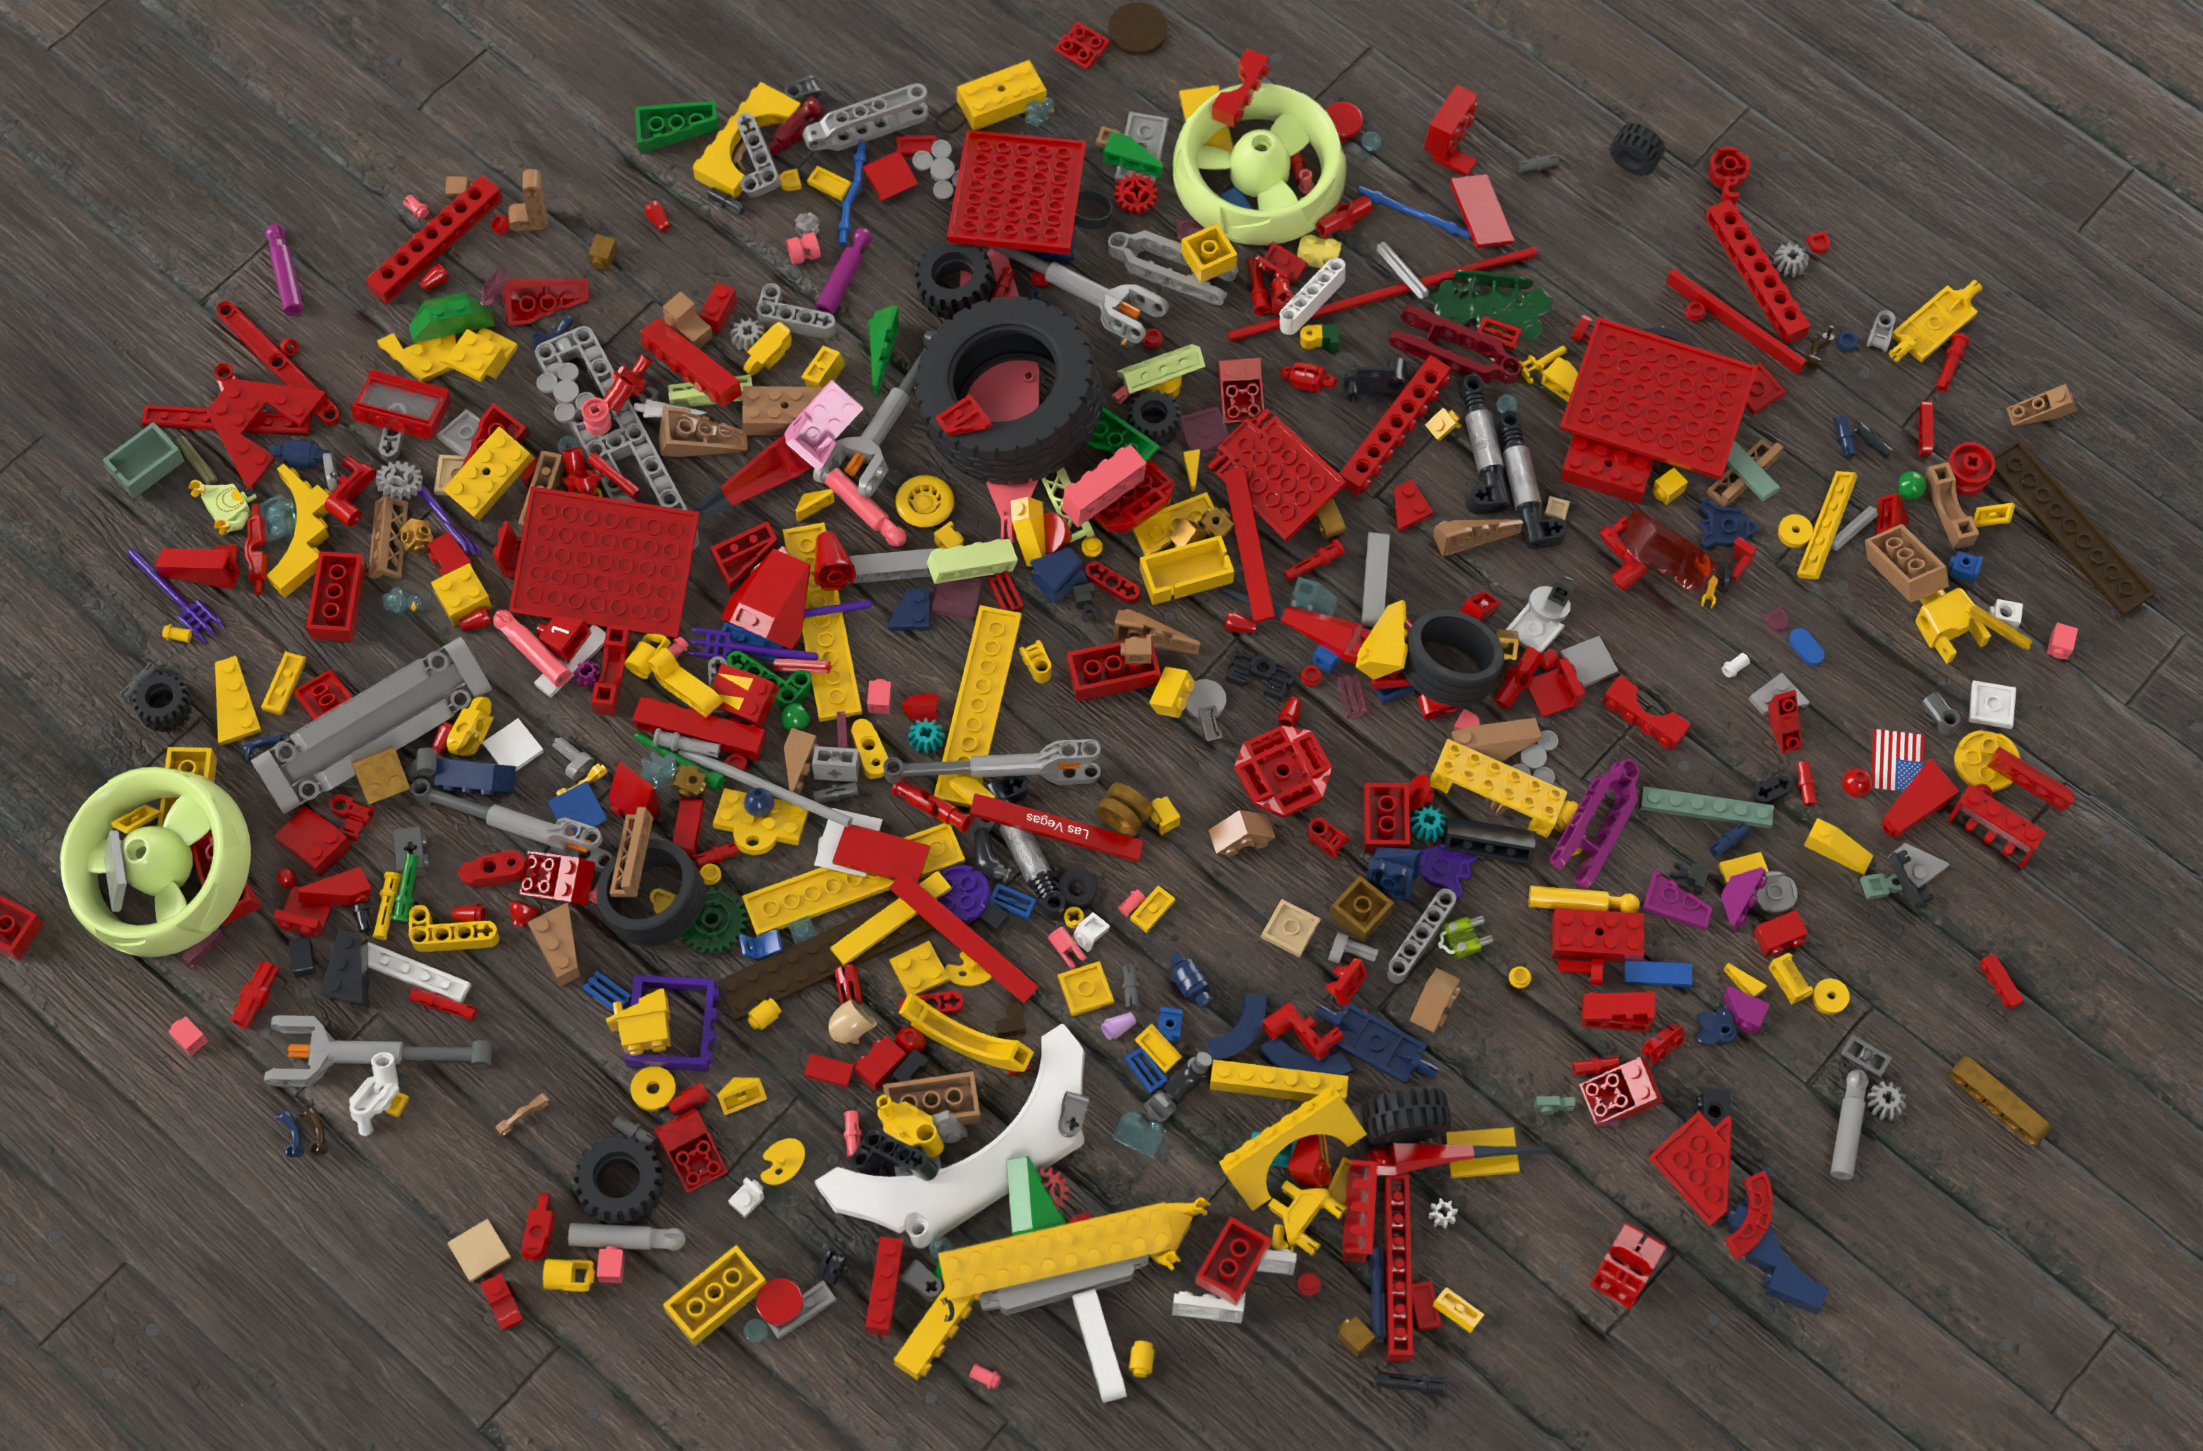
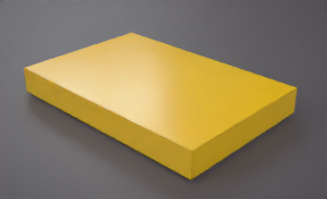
[1445,1127,1520,1178]

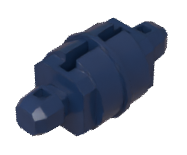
[270,439,331,468]
[1171,952,1211,1008]

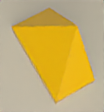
[796,489,835,522]
[1973,503,2015,527]
[111,804,161,834]
[717,1078,767,1116]

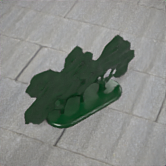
[1430,270,1553,341]

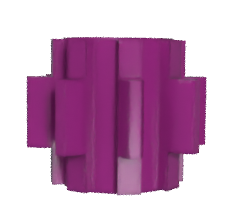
[573,660,601,689]

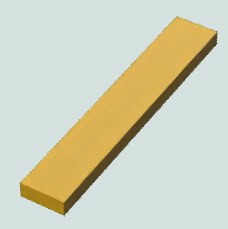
[1797,471,1857,580]
[830,871,951,966]

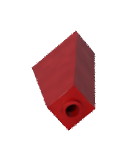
[155,548,240,589]
[1881,759,1960,840]

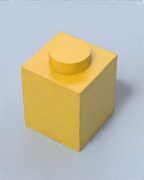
[1652,468,1688,505]

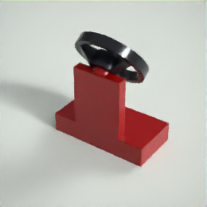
[1723,537,1757,592]

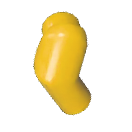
[1271,1225,1294,1253]

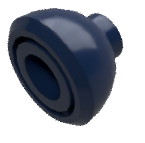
[744,787,774,817]

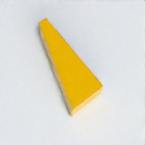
[1183,449,1200,492]
[1723,963,1767,998]

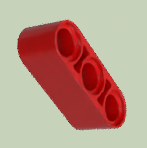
[672,797,704,860]

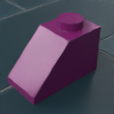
[1723,986,1770,1034]

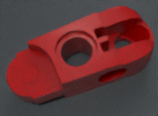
[458,850,526,888]
[522,1192,556,1261]

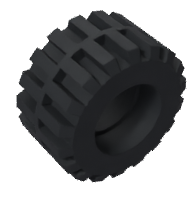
[1609,123,1665,176]
[1127,390,1180,447]
[132,672,193,732]

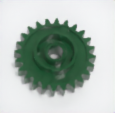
[681,887,748,957]

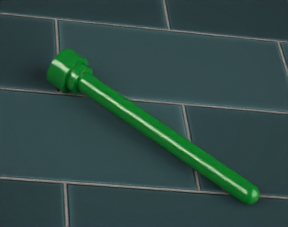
[634,732,725,791]

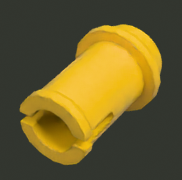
[162,624,192,643]

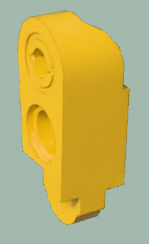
[744,322,792,376]
[447,697,494,756]
[851,719,890,779]

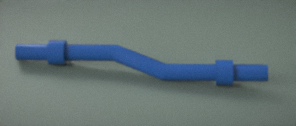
[838,141,866,247]
[1357,186,1470,240]

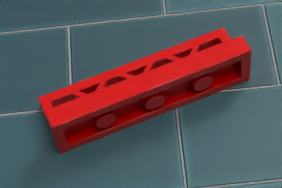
[1987,747,2075,811]

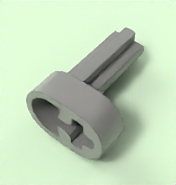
[552,737,594,781]
[1328,932,1379,964]

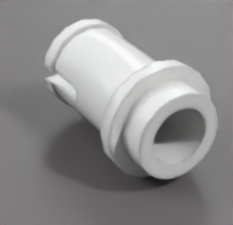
[1722,653,1750,678]

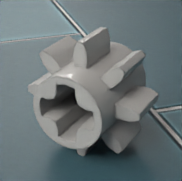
[795,212,820,236]

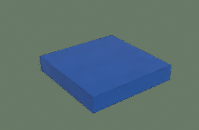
[547,781,607,835]

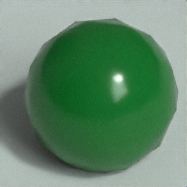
[1899,471,1927,500]
[780,703,811,731]

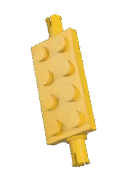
[1889,280,1982,362]

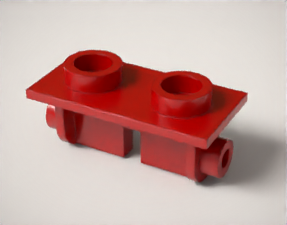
[1641,1023,1686,1066]

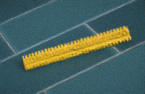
[1964,602,2032,650]

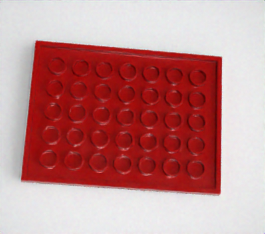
[947,130,1086,254]
[1559,317,1758,480]
[509,486,700,639]

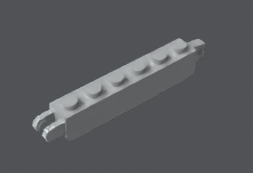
[979,1254,1149,1316]

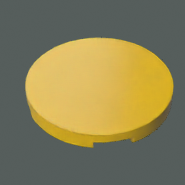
[1954,730,2020,792]

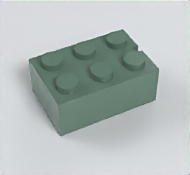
[103,422,184,499]

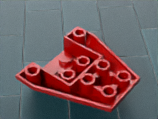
[720,548,811,650]

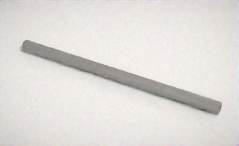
[679,750,853,827]

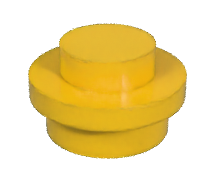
[1081,537,1103,558]
[700,864,721,885]
[1509,966,1531,989]

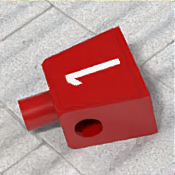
[537,615,592,664]

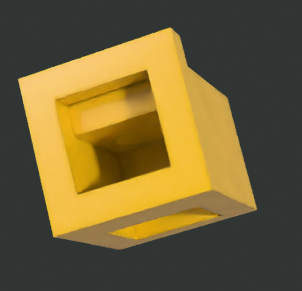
[934,521,964,549]
[1150,796,1180,835]

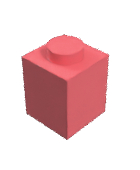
[2047,623,2078,660]
[867,679,892,714]
[168,1016,208,1057]
[597,1246,625,1283]

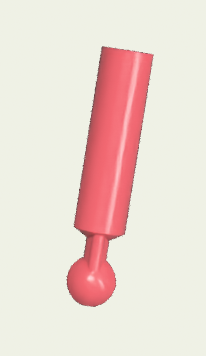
[824,468,906,547]
[493,610,572,687]

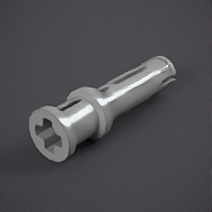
[653,728,721,758]

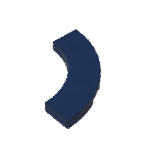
[1207,995,1266,1062]
[1260,1036,1353,1076]

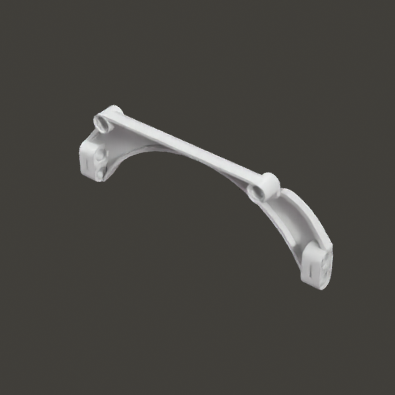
[815,1023,1085,1248]

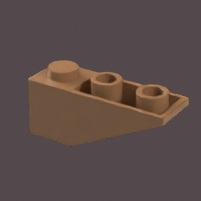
[2006,384,2077,427]
[784,728,819,795]

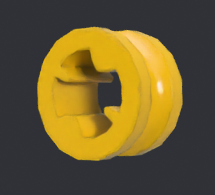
[1064,907,1084,928]

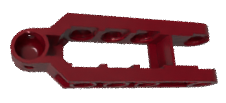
[1388,305,1521,384]

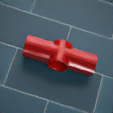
[1315,196,1373,238]
[1493,647,1544,710]
[230,961,280,1029]

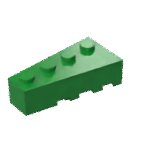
[635,101,719,154]

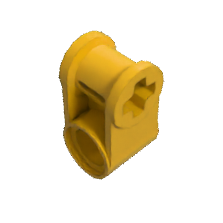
[1019,640,1052,683]

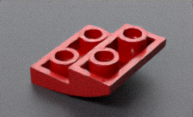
[1054,21,1110,70]
[862,151,918,202]

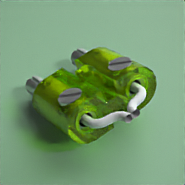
[1438,916,1493,960]

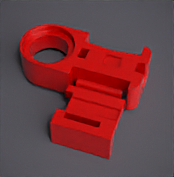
[330,795,375,843]

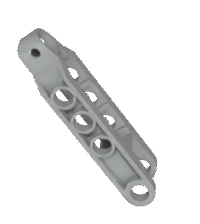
[803,83,928,151]
[1108,230,1239,305]

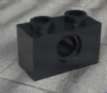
[1696,1089,1732,1134]

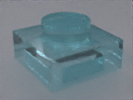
[787,916,816,945]

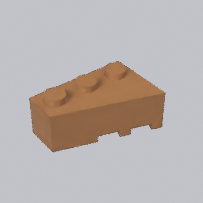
[528,902,581,986]

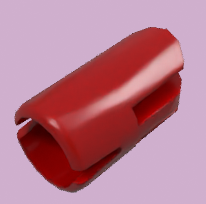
[835,964,863,1005]

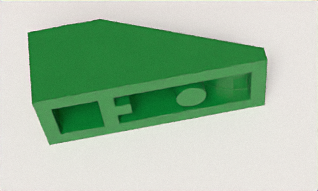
[1104,132,1163,178]

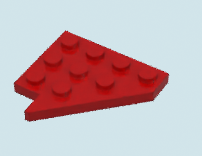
[1648,1111,1732,1226]

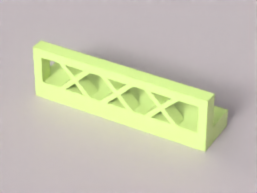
[1117,344,1205,394]
[668,375,752,408]
[1042,467,1096,542]

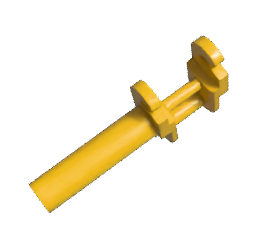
[1519,346,1567,384]

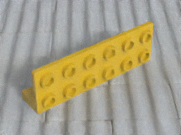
[1430,739,1567,838]

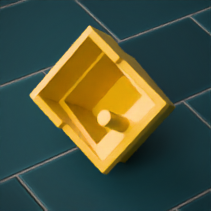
[606,989,671,1056]

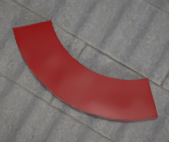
[1724,1171,1773,1261]

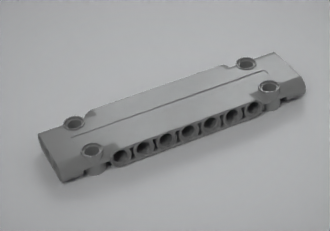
[251,637,492,814]

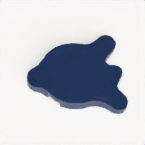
[1699,500,1758,549]

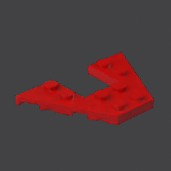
[207,379,326,489]

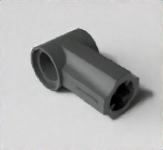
[1922,692,1961,736]
[405,748,437,782]

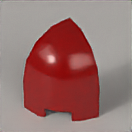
[902,694,939,723]

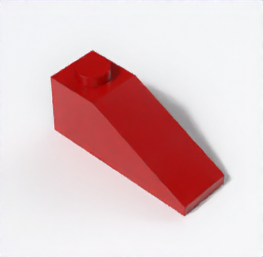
[297,867,371,906]

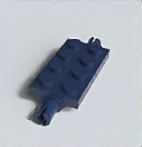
[1314,1003,1440,1085]

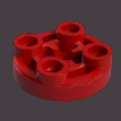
[1326,102,1363,142]
[1043,512,1072,555]
[756,1278,803,1327]

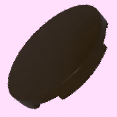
[1109,2,1168,55]

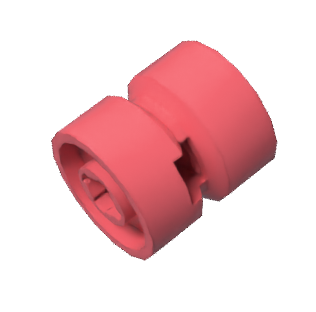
[786,232,821,265]
[581,397,612,436]

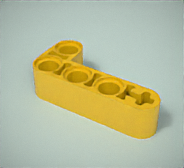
[647,647,723,717]
[409,905,500,952]

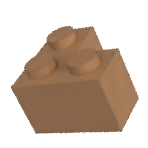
[663,291,713,349]
[1209,810,1276,857]
[1410,968,1461,1032]

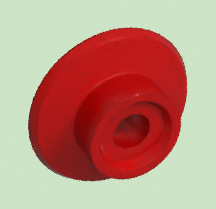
[1409,774,1434,811]

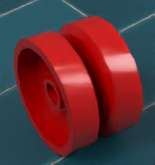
[1947,442,1995,496]

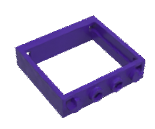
[625,975,720,1072]

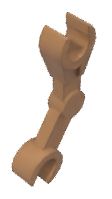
[495,1093,550,1135]

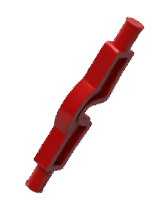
[244,504,267,595]

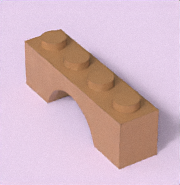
[1924,462,1979,550]

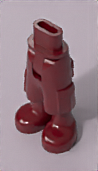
[767,96,826,157]

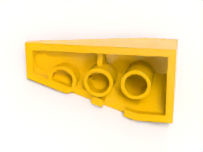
[1356,600,1408,679]

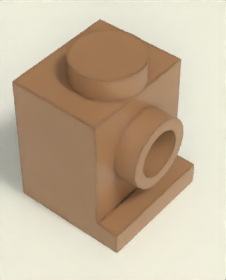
[1121,634,1152,664]

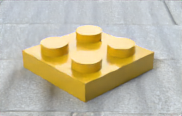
[889,941,949,996]

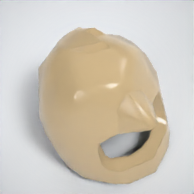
[828,999,877,1044]

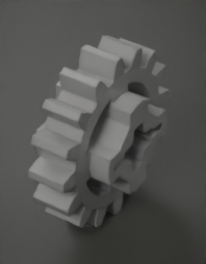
[376,461,423,500]

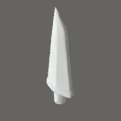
[634,399,707,418]

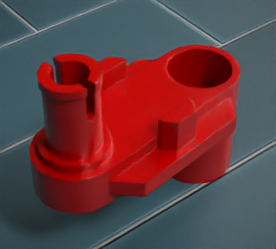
[603,354,653,412]
[562,447,602,496]
[324,455,376,527]
[1598,515,1648,592]
[1261,1003,1344,1061]

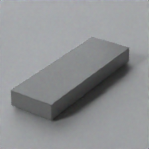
[766,1280,837,1340]

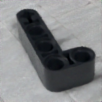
[851,1130,939,1181]

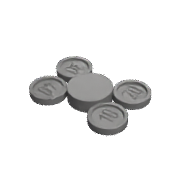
[912,140,959,200]
[536,363,595,423]
[1512,730,1558,785]

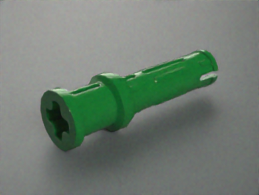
[391,853,420,922]

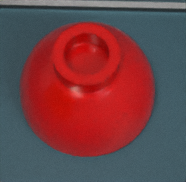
[1841,768,1872,797]
[509,900,540,928]
[895,1026,926,1057]

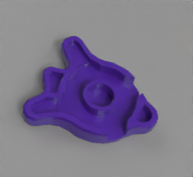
[1418,844,1478,900]

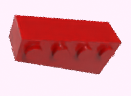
[190,832,263,925]

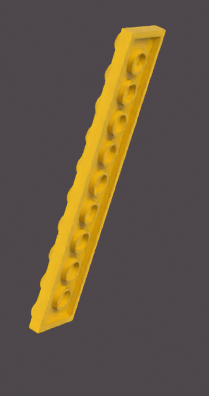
[783,523,862,722]
[934,605,1022,808]
[742,823,965,937]
[938,1202,1175,1300]

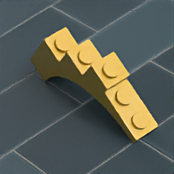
[267,463,331,598]

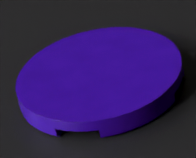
[938,865,991,924]

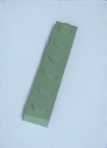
[1640,787,1774,829]

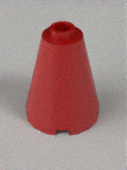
[814,531,856,591]

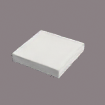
[1506,603,1564,653]
[1968,680,2016,729]
[483,718,544,771]

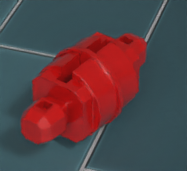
[1280,362,1337,393]

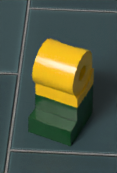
[1300,325,1338,352]

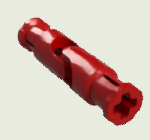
[891,779,973,833]

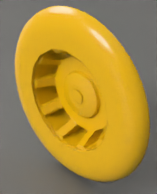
[895,475,954,527]

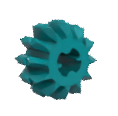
[908,718,945,756]
[1410,804,1448,842]

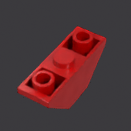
[1768,690,1802,754]

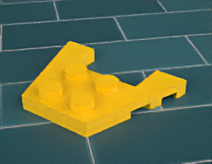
[377,333,457,383]

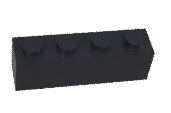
[1444,817,1536,864]

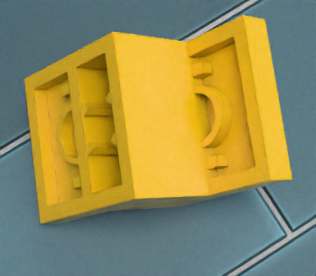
[445,328,518,382]

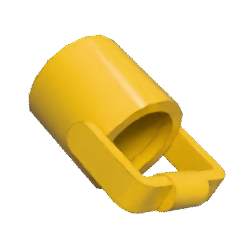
[624,634,671,679]
[543,1259,595,1292]

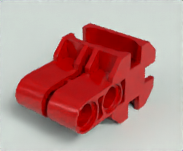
[1590,1222,1667,1309]

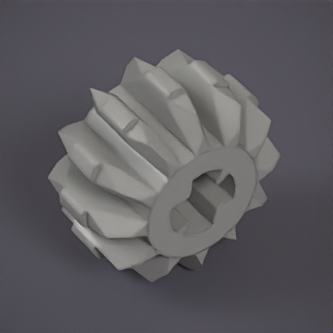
[1774,242,1809,278]
[731,318,765,353]
[1867,1082,1906,1121]

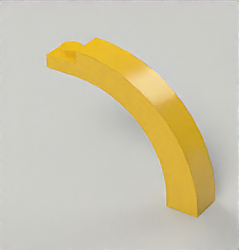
[899,994,1034,1072]

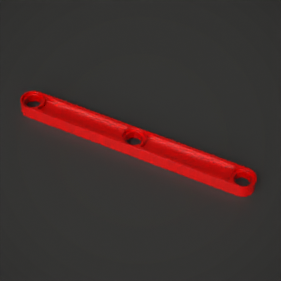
[216,301,341,426]

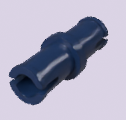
[1833,415,1858,458]
[1709,822,1750,858]

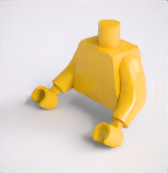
[1149,1198,1210,1270]

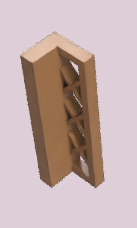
[1706,439,1784,507]
[368,495,408,579]
[609,807,653,897]

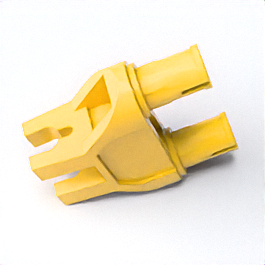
[1268,1180,1348,1256]

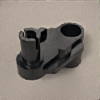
[1344,357,1407,402]

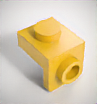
[1425,408,1462,441]

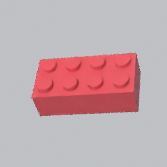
[1062,444,1146,527]

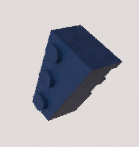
[434,758,516,795]

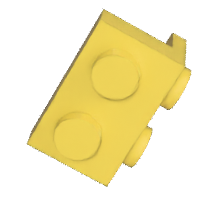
[1297,235,1342,268]

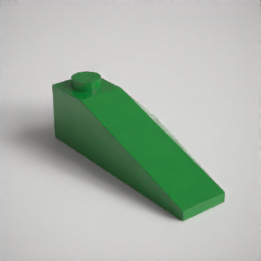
[867,305,900,397]
[1086,407,1160,463]

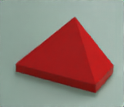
[1876,493,1909,535]

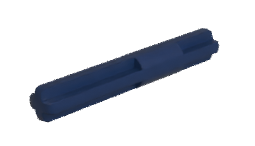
[1370,1248,1386,1339]

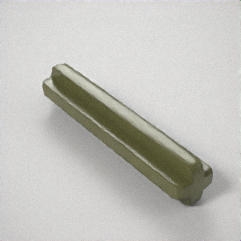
[175,436,218,485]

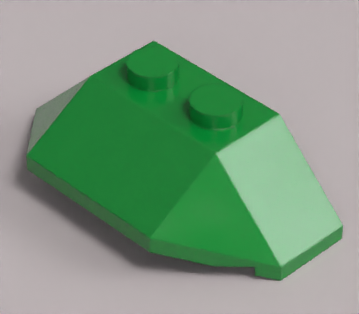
[409,292,495,343]

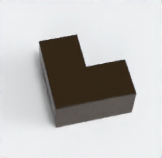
[995,1002,1026,1038]

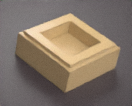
[1544,496,1570,521]

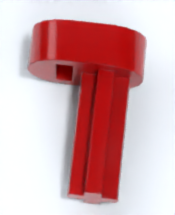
[1570,314,1593,344]
[1557,958,1603,986]

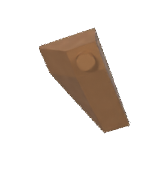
[659,407,748,457]
[1433,520,1523,557]
[1114,609,1200,655]
[1452,718,1542,763]

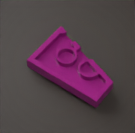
[1642,869,1713,931]

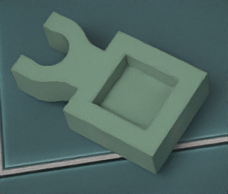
[1860,873,1903,900]
[1534,1096,1575,1115]

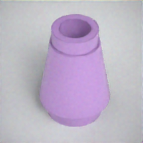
[1101,1012,1136,1040]

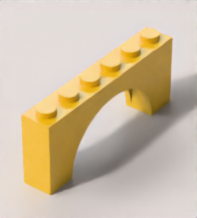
[693,82,801,200]
[1219,1085,1367,1211]

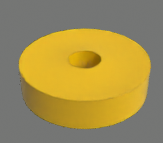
[1778,514,1813,548]
[1812,979,1850,1015]

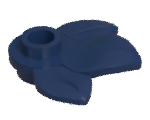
[1695,1007,1737,1045]

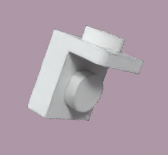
[1072,913,1110,952]
[728,1177,764,1218]

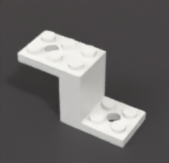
[1172,1249,1297,1323]

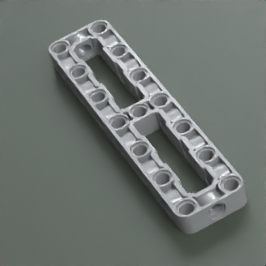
[535,326,700,549]

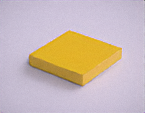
[1057,961,1114,1017]

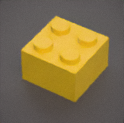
[1181,223,1237,284]
[431,563,492,626]

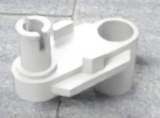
[349,1052,399,1136]

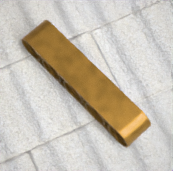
[1314,498,1346,539]
[1949,1056,2051,1146]

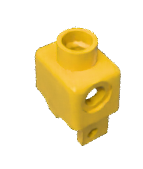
[1915,588,1991,664]

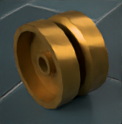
[1096,783,1152,837]

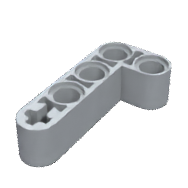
[737,113,781,198]
[757,283,836,339]

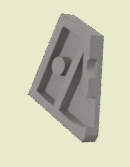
[1749,673,1809,715]

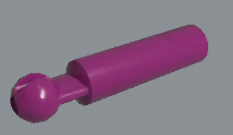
[265,224,304,316]
[815,228,872,315]

